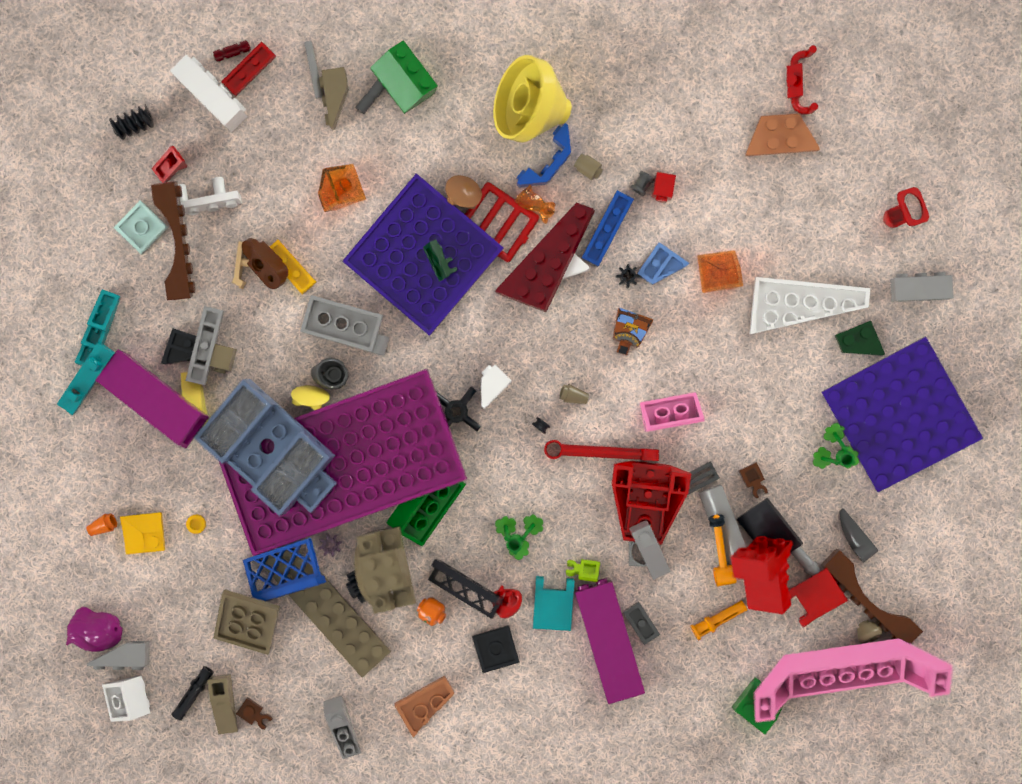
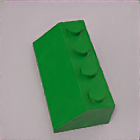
[386,481,466,547]

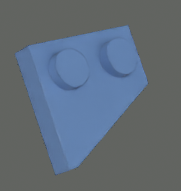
[637,242,689,285]

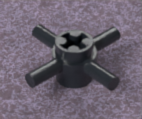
[436,387,481,432]

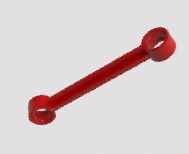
[544,440,660,461]

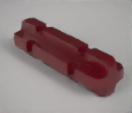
[213,40,251,62]

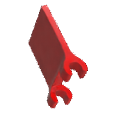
[788,568,848,627]

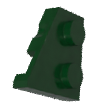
[835,321,885,356]

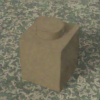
[210,344,237,374]

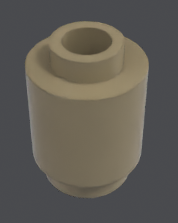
[574,154,603,180]

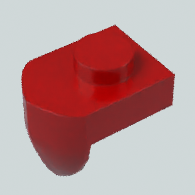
[883,203,912,228]

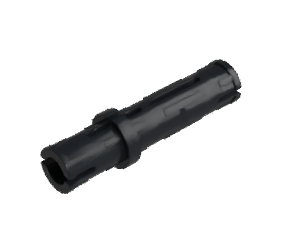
[171,666,214,721]

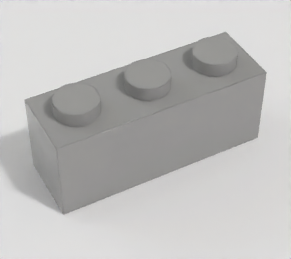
[890,272,954,302]

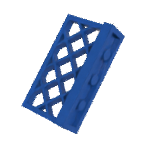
[243,538,326,602]

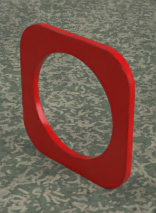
[897,187,929,227]

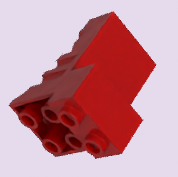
[731,536,793,615]

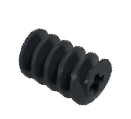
[109,105,154,140]

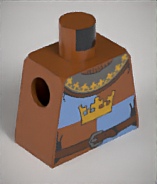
[612,308,654,356]

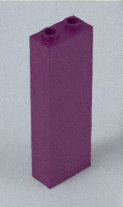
[95,349,209,449]
[575,578,645,705]

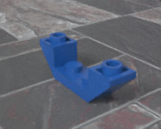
[516,123,571,187]

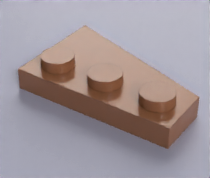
[394,675,454,738]

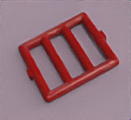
[465,182,539,262]

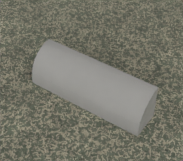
[698,485,746,564]

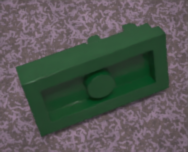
[423,239,457,282]

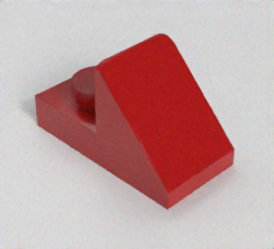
[151,145,187,183]

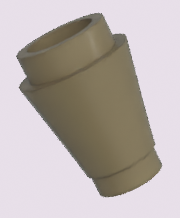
[559,384,589,404]

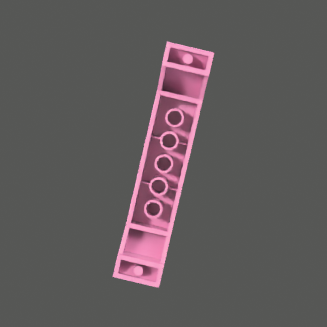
[754,639,952,722]

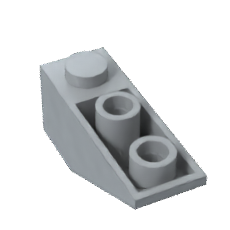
[87,641,150,670]
[323,696,361,759]

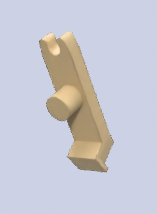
[232,241,249,289]

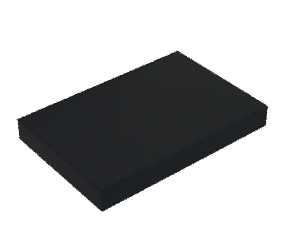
[737,498,803,553]

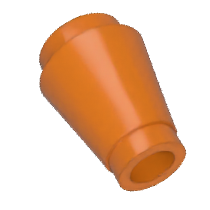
[86,513,117,536]

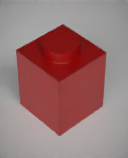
[652,172,676,203]

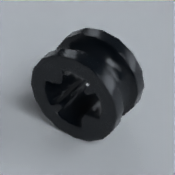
[532,416,550,434]

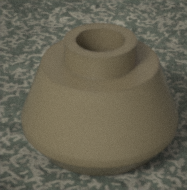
[857,620,883,644]

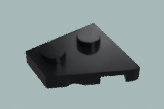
[161,328,198,364]

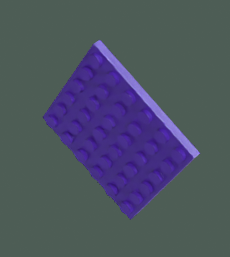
[342,173,504,336]
[822,336,983,492]

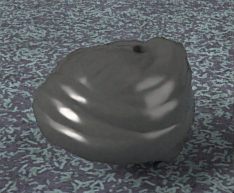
[311,358,349,389]

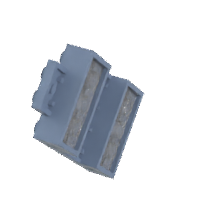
[194,379,337,516]

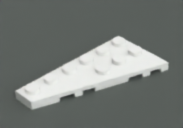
[749,277,870,335]

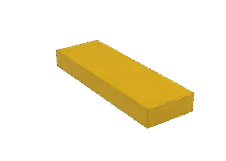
[270,240,316,295]

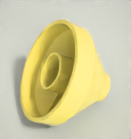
[493,55,572,143]

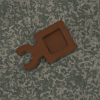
[738,462,768,498]
[236,697,273,730]

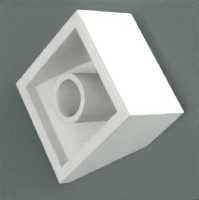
[481,365,512,409]
[102,676,150,722]

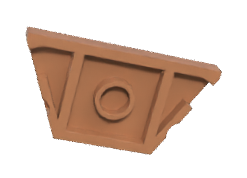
[745,113,820,156]

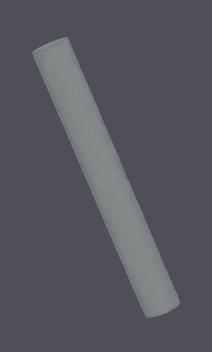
[304,41,323,99]

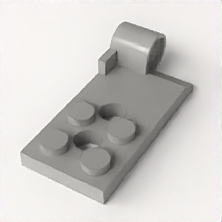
[300,295,389,356]

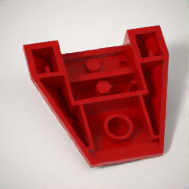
[612,461,691,545]

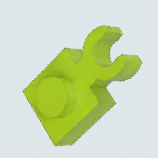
[566,559,600,582]

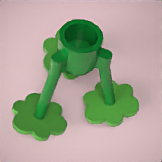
[813,423,859,469]
[495,514,543,560]

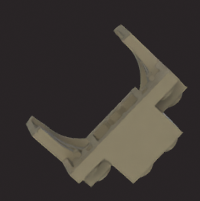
[354,527,416,614]

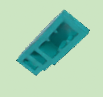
[75,289,120,366]

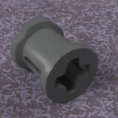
[630,171,655,196]

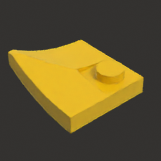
[120,512,165,554]

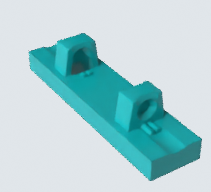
[57,342,115,415]

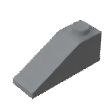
[629,520,671,580]

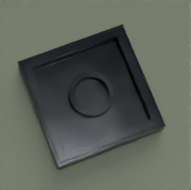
[472,625,520,673]

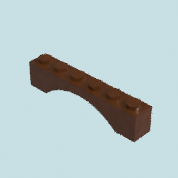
[151,181,196,301]
[821,549,923,644]

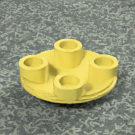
[291,385,330,410]

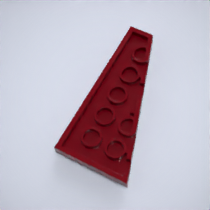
[495,203,595,312]

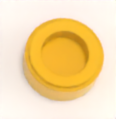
[186,514,206,534]

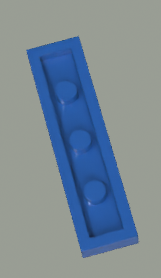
[581,190,634,267]

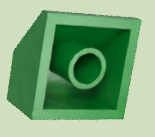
[732,677,783,735]

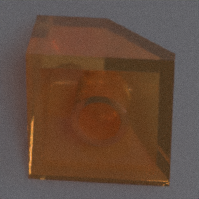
[318,164,366,212]
[697,250,743,293]

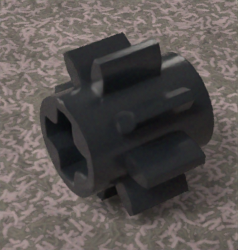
[616,264,640,289]

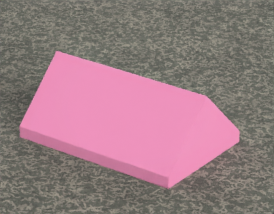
[640,392,704,432]

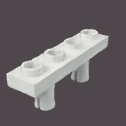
[178,177,242,215]

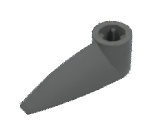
[839,508,879,563]

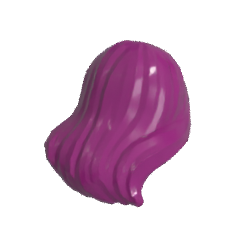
[66,607,123,652]

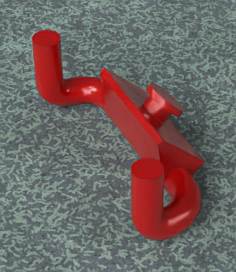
[786,45,818,115]

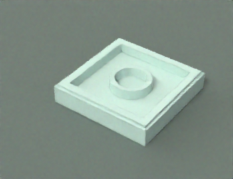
[114,200,169,254]

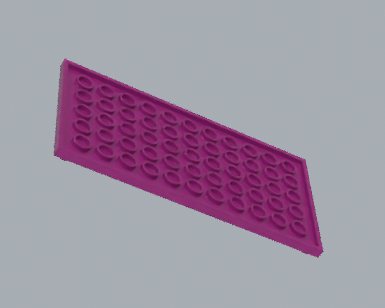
[219,369,467,556]

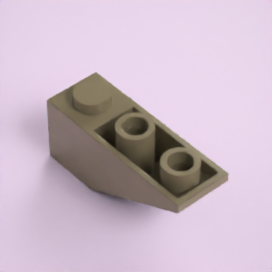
[319,67,349,130]
[207,674,238,735]

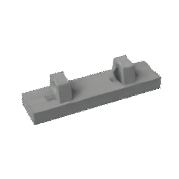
[185,306,224,386]

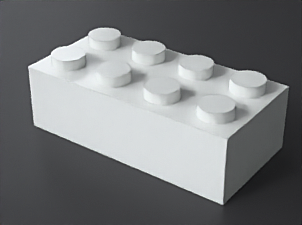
[170,54,248,133]

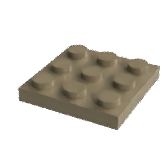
[213,589,280,655]

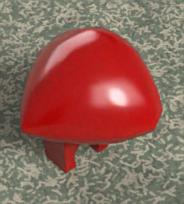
[492,585,522,619]

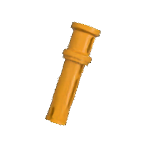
[690,600,747,641]

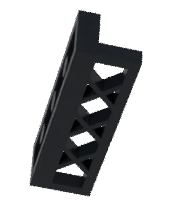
[428,559,504,619]

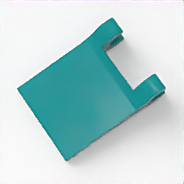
[533,576,575,631]

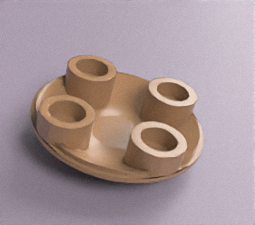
[445,175,482,209]

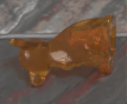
[514,185,556,224]

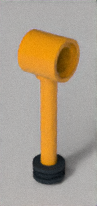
[708,515,736,587]

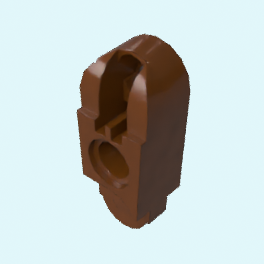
[241,238,288,289]

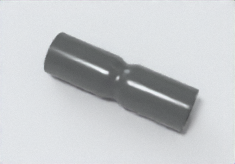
[355,80,385,114]

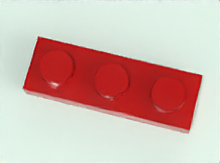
[221,41,276,96]

